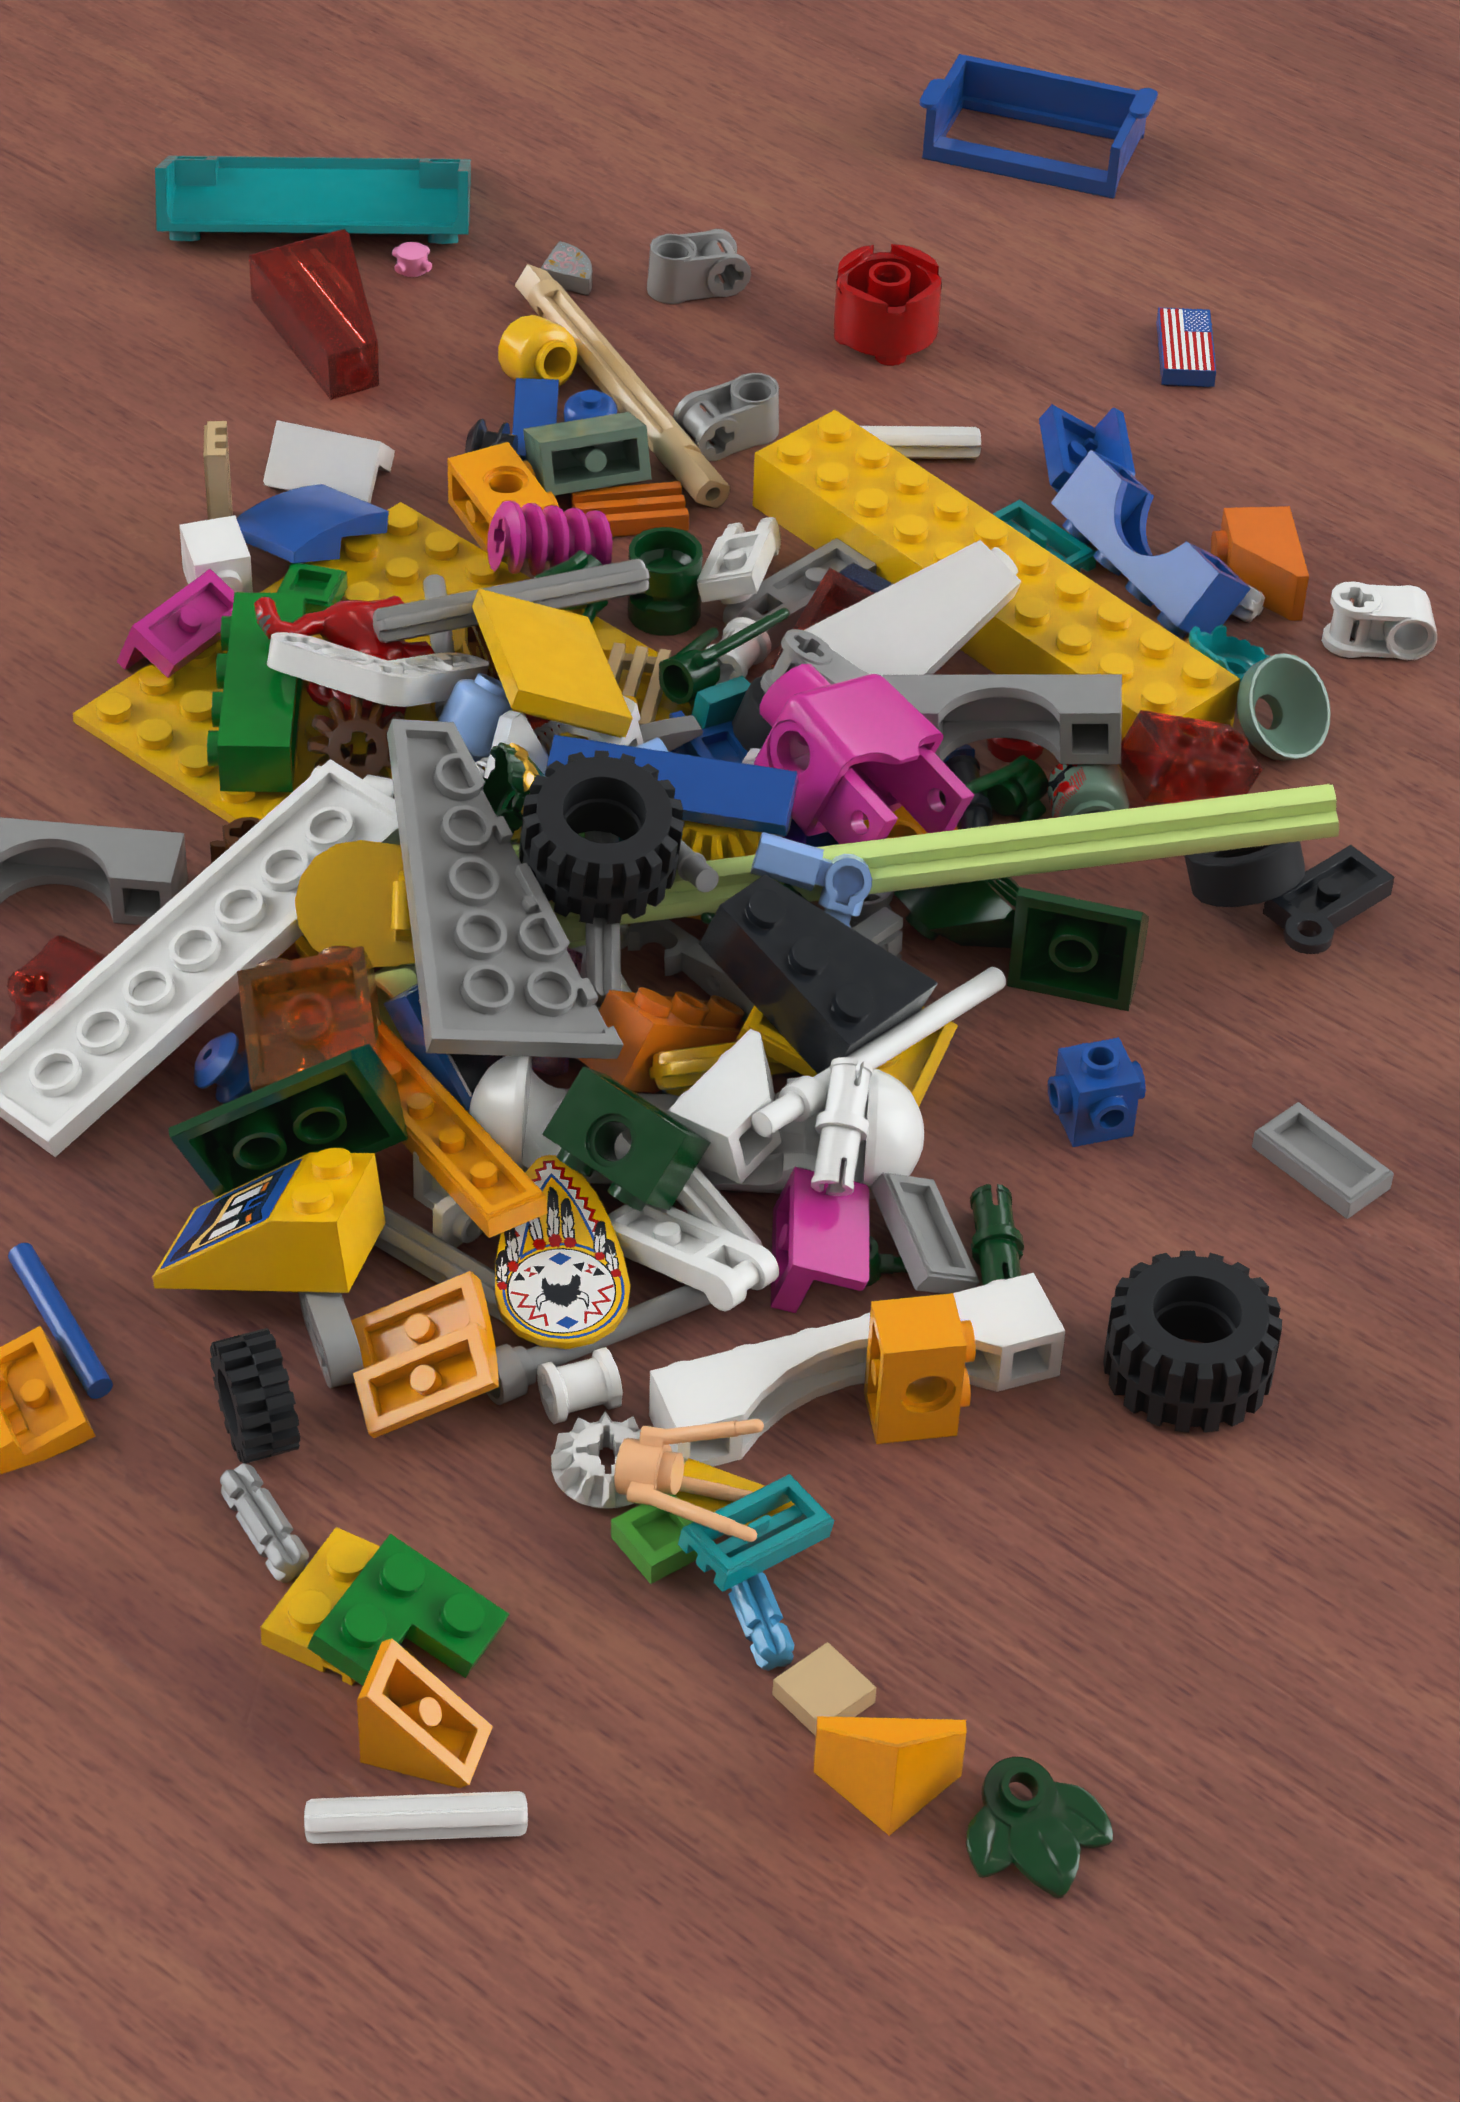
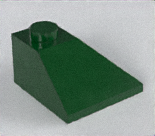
[894,877,1020,948]
[1007,887,1149,1011]

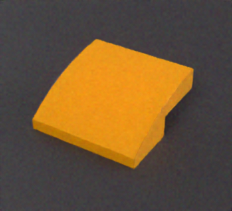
[351,1271,499,1438]
[0,1326,96,1475]

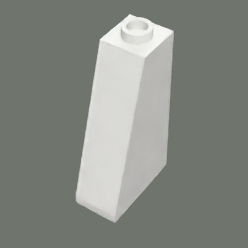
[804,540,1021,677]

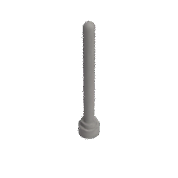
[486,1285,711,1405]

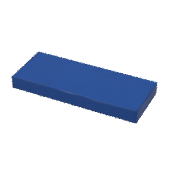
[512,378,559,461]

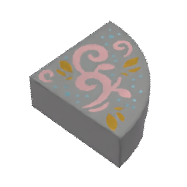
[541,241,592,295]

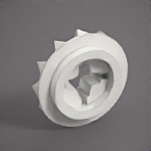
[551,1411,641,1509]

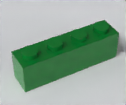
[207,592,306,792]

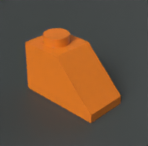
[1211,506,1309,621]

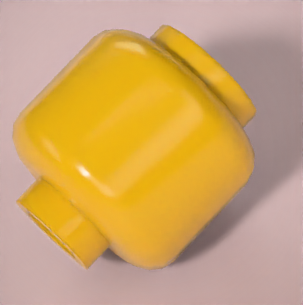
[498,315,577,387]

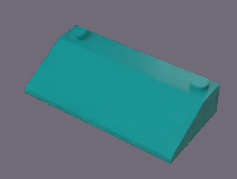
[155,156,471,244]

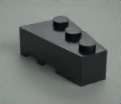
[699,874,938,1074]

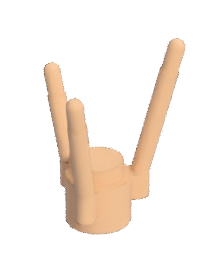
[614,1419,764,1542]

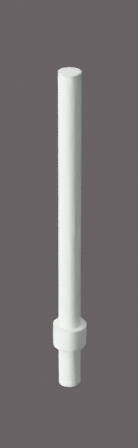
[751,967,1006,1137]

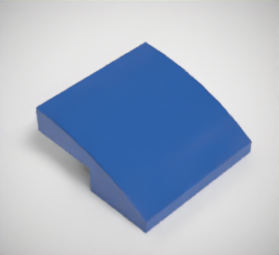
[236,484,389,563]

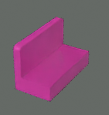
[117,569,234,678]
[771,1167,869,1313]

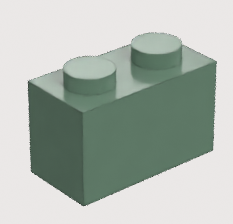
[523,412,652,496]

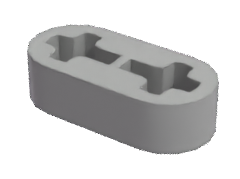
[298,1292,364,1389]

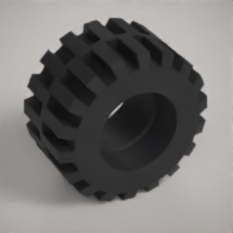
[519,750,684,924]
[1103,1251,1282,1433]

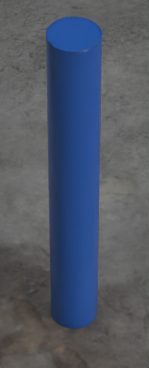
[8,1243,113,1399]

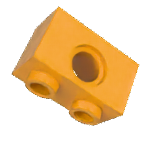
[447,442,559,562]
[864,1293,976,1444]

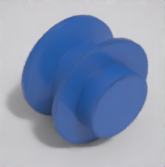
[194,1032,262,1104]

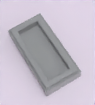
[1252,1102,1394,1219]
[870,1172,979,1294]

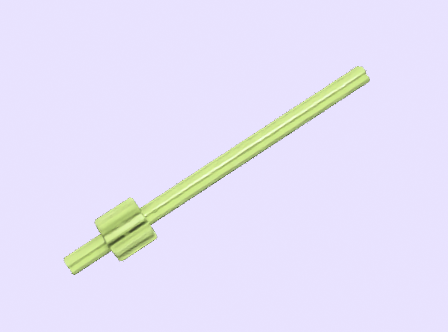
[511,784,1339,950]

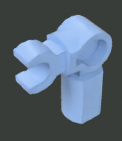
[751,832,872,928]

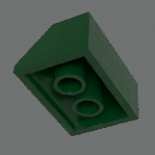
[168,1044,408,1197]

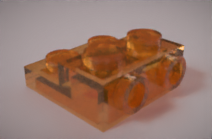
[237,946,382,1091]

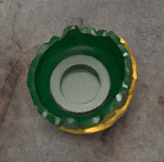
[483,742,545,844]

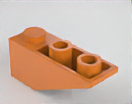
[577,987,745,1093]

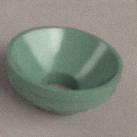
[1237,653,1331,761]

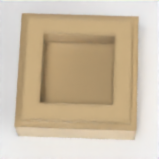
[772,1642,877,1736]

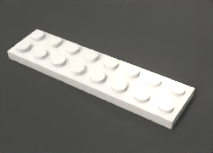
[0,759,400,1157]

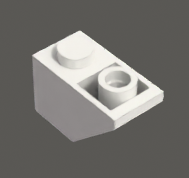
[668,1029,782,1184]

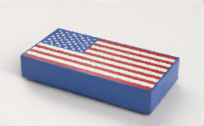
[1156,307,1216,387]

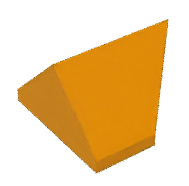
[357,1638,493,1788]
[814,1716,967,1836]

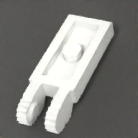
[697,517,781,604]

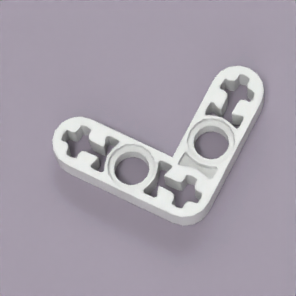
[267,632,489,707]

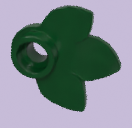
[966,1757,1113,1898]

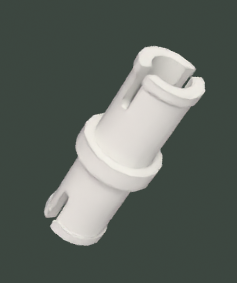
[811,1057,873,1196]

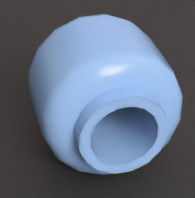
[438,673,526,762]

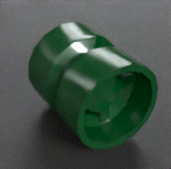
[627,527,703,636]

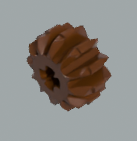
[307,695,404,779]

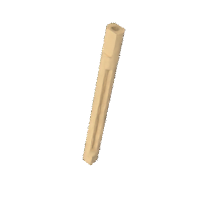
[515,264,730,508]

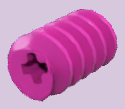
[487,500,613,576]

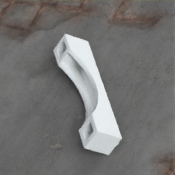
[649,1273,1065,1467]

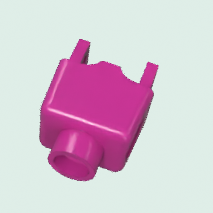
[754,664,974,844]

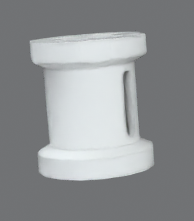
[706,617,771,685]
[537,1347,623,1424]

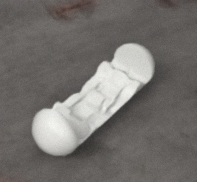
[469,1056,924,1199]

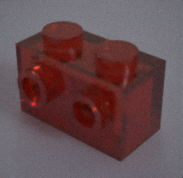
[1118,710,1264,804]

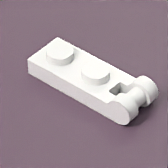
[608,1204,779,1312]

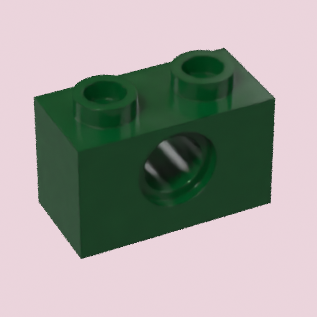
[542,1066,711,1212]

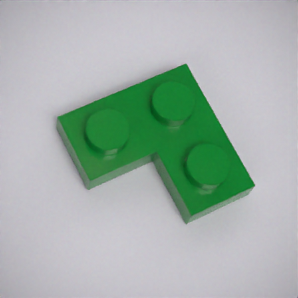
[307,1534,509,1686]

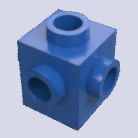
[1047,1037,1146,1147]

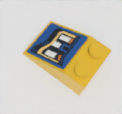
[152,1148,386,1293]

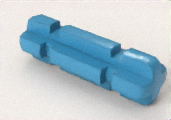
[728,1572,795,1671]

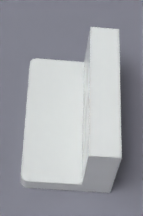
[263,420,395,503]

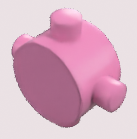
[392,242,432,277]

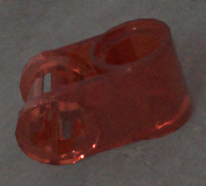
[7,935,106,1038]

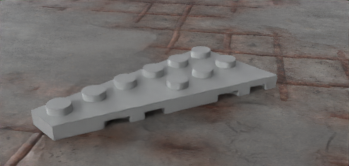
[387,719,624,1059]

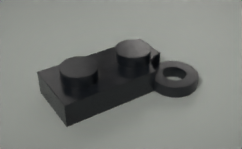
[1263,845,1395,954]

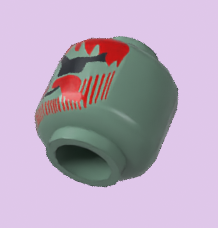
[1047,763,1129,818]

